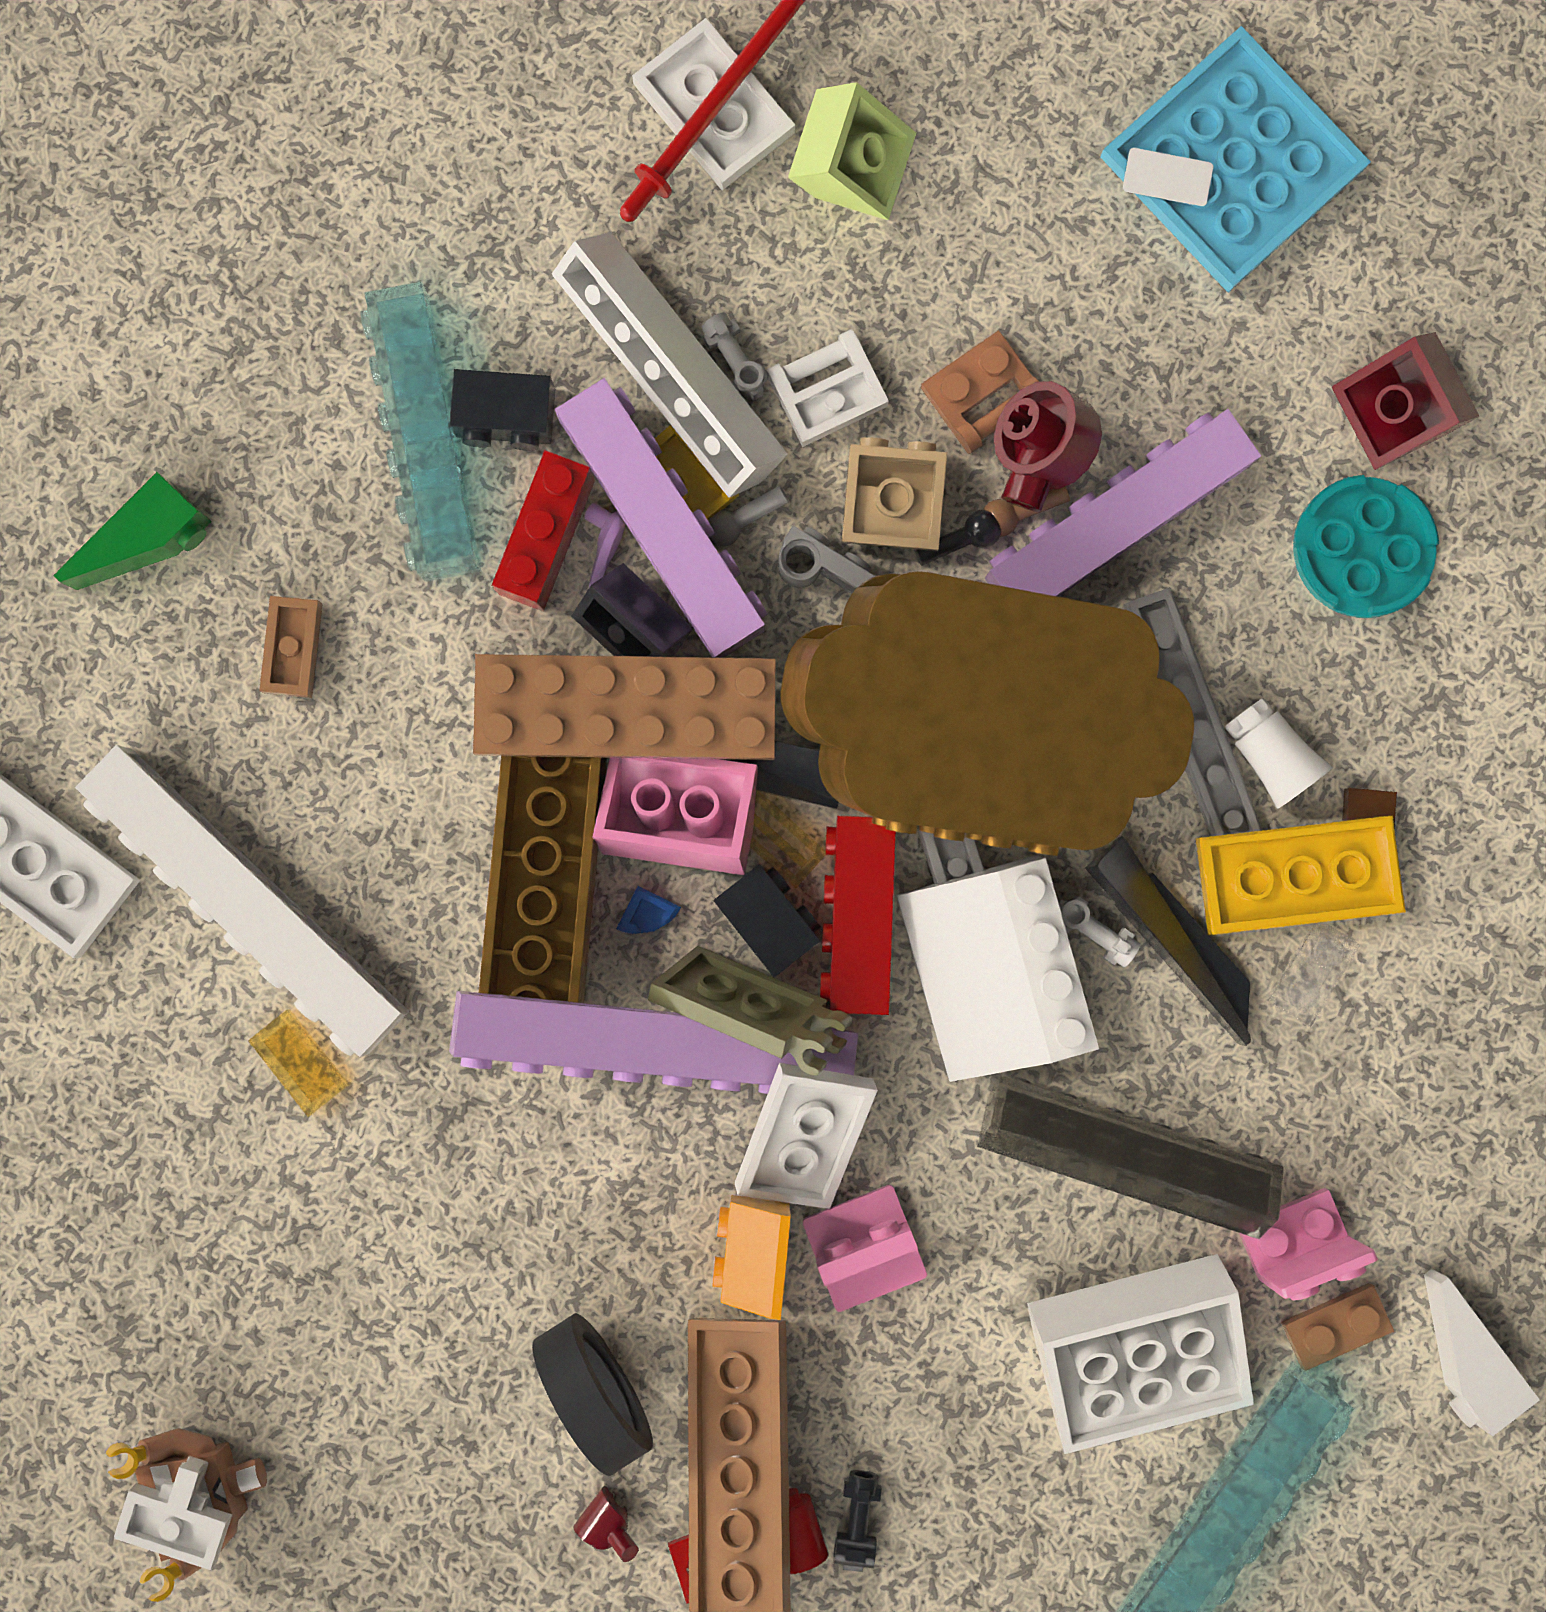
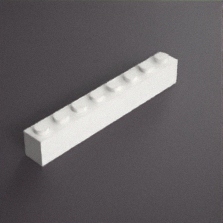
[75,745,409,1057]

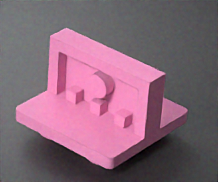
[803,1185,927,1312]

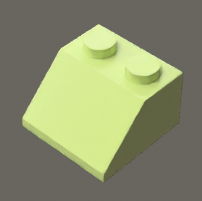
[788,82,916,220]

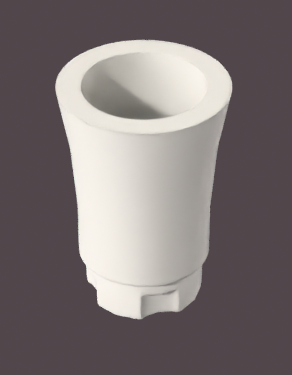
[1225,698,1333,809]

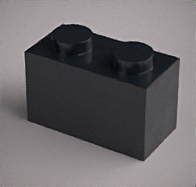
[449,369,556,451]
[571,563,694,657]
[713,864,821,978]

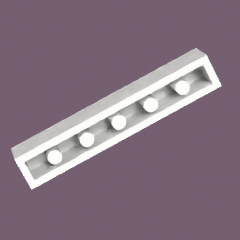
[552,232,788,498]

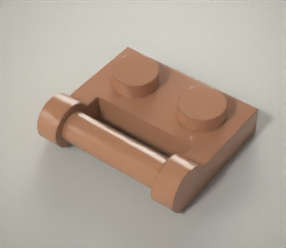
[920,330,1039,454]

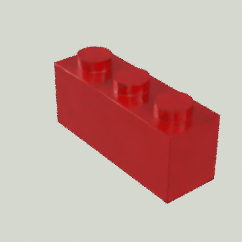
[491,450,595,612]

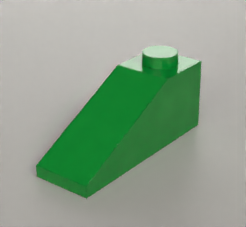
[53,472,212,590]

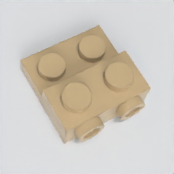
[841,437,947,551]

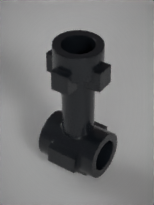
[833,1470,882,1572]

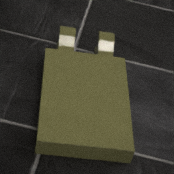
[648,946,853,1076]

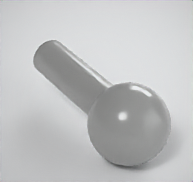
[708,486,789,547]

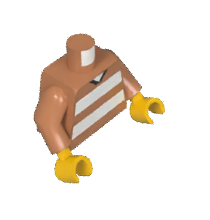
[106,1428,267,1602]

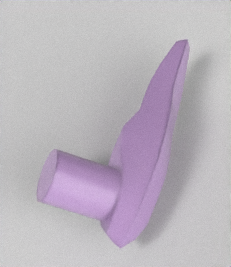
[585,503,626,587]

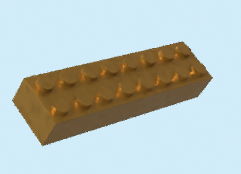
[478,756,606,1003]

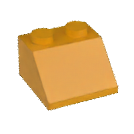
[712,1195,791,1320]

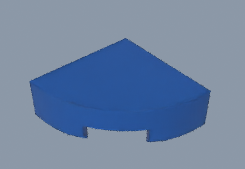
[616,886,682,934]

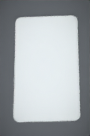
[1123,148,1213,206]

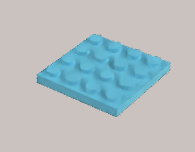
[1100,26,1371,293]

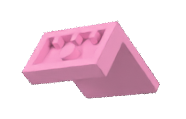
[1236,1188,1378,1300]

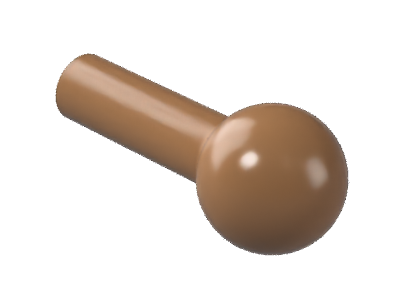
[983,486,1071,537]

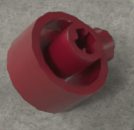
[994,381,1102,512]

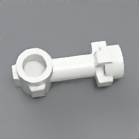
[1058,896,1141,967]

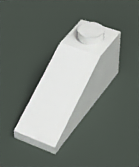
[1424,1269,1540,1436]

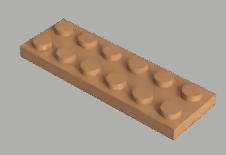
[473,654,776,760]
[688,1318,791,1612]

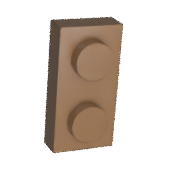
[259,596,323,698]
[1281,1283,1394,1371]

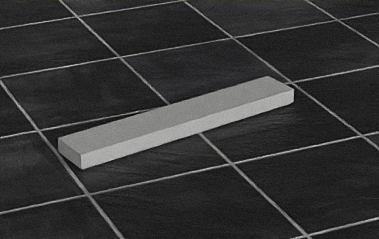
[1123,587,1262,836]

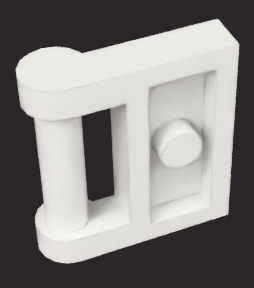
[766,329,889,447]

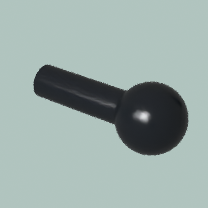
[914,510,1001,566]

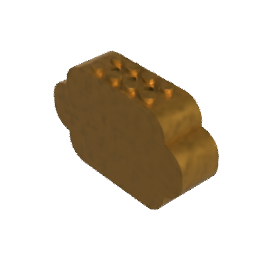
[781,571,1194,856]

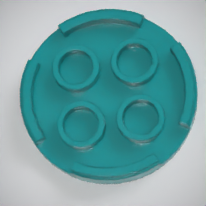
[1293,475,1439,618]

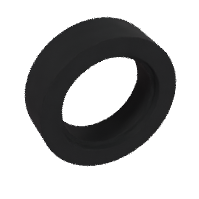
[532,1313,653,1476]

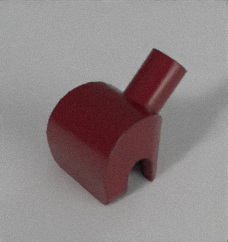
[573,1486,639,1562]

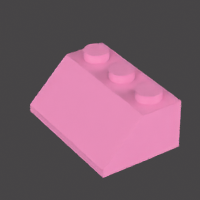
[593,758,758,875]

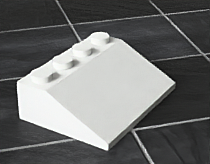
[896,855,1099,1082]
[1027,1254,1254,1454]

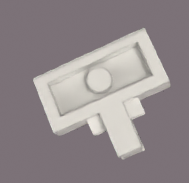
[114,1456,232,1570]

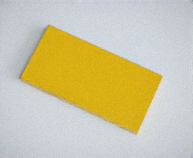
[1195,816,1406,935]

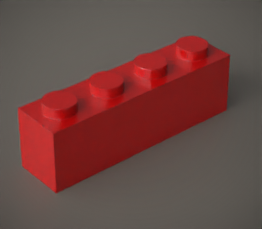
[820,816,896,1015]

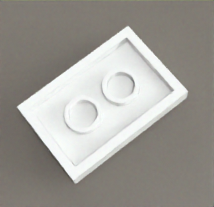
[632,18,795,191]
[735,1063,878,1209]

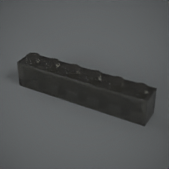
[977,1074,1284,1239]

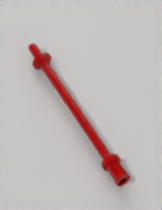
[620,0,806,222]

